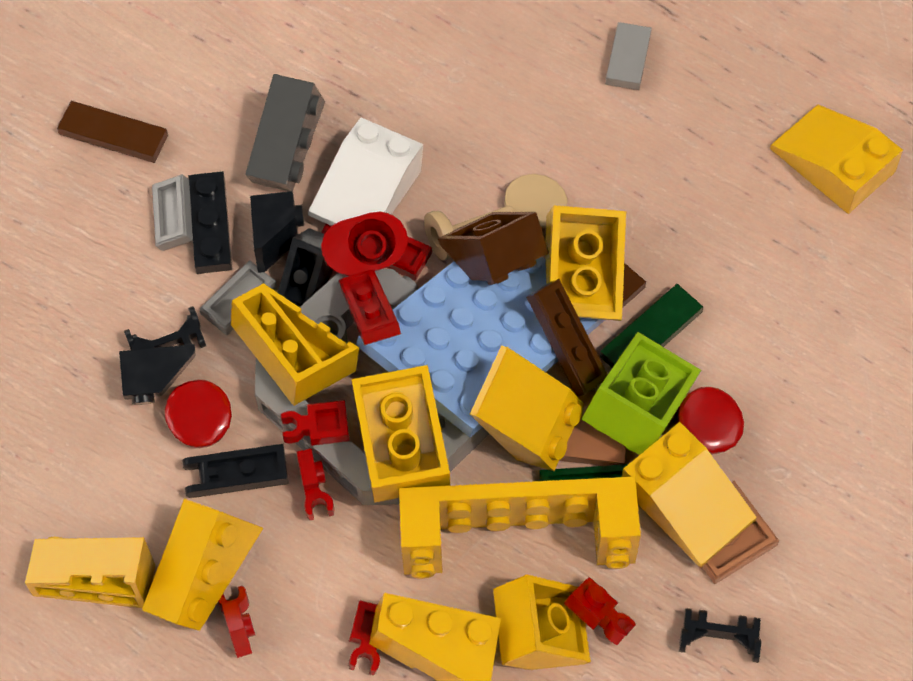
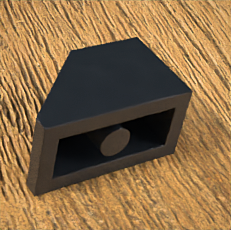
[250,191,304,273]
[278,228,333,307]
[119,344,196,405]

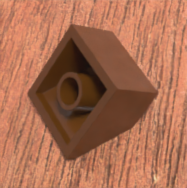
[438,212,549,285]

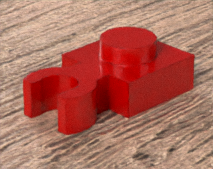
[281,400,350,446]
[564,577,636,645]
[348,600,380,676]

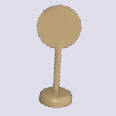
[424,174,568,260]

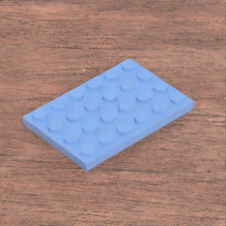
[356,256,605,438]

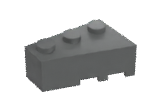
[245,74,325,191]

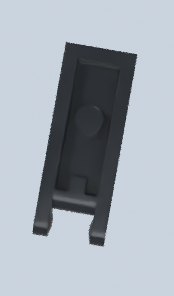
[182,444,289,498]

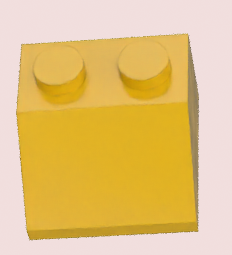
[493,574,591,670]

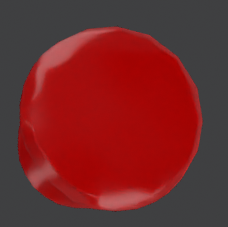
[165,379,232,448]
[674,387,744,455]

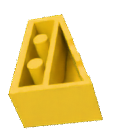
[231,283,360,406]
[142,498,263,631]
[25,536,155,608]
[369,593,501,681]

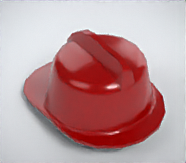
[321,211,408,276]

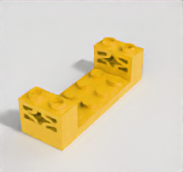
[399,477,641,579]

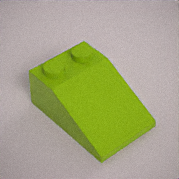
[581,332,701,455]

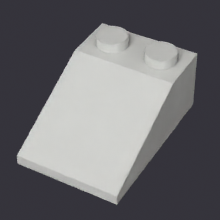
[308,117,423,226]

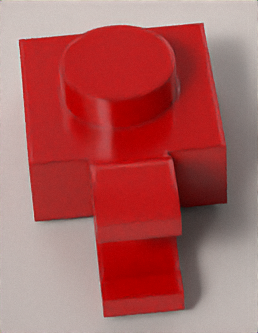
[296,448,335,521]
[218,586,256,658]

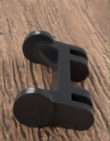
[124,306,206,350]
[679,608,761,663]

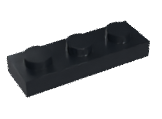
[188,171,232,274]

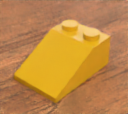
[770,104,903,214]
[545,205,626,321]
[470,345,584,471]
[351,365,451,503]
[622,422,757,568]

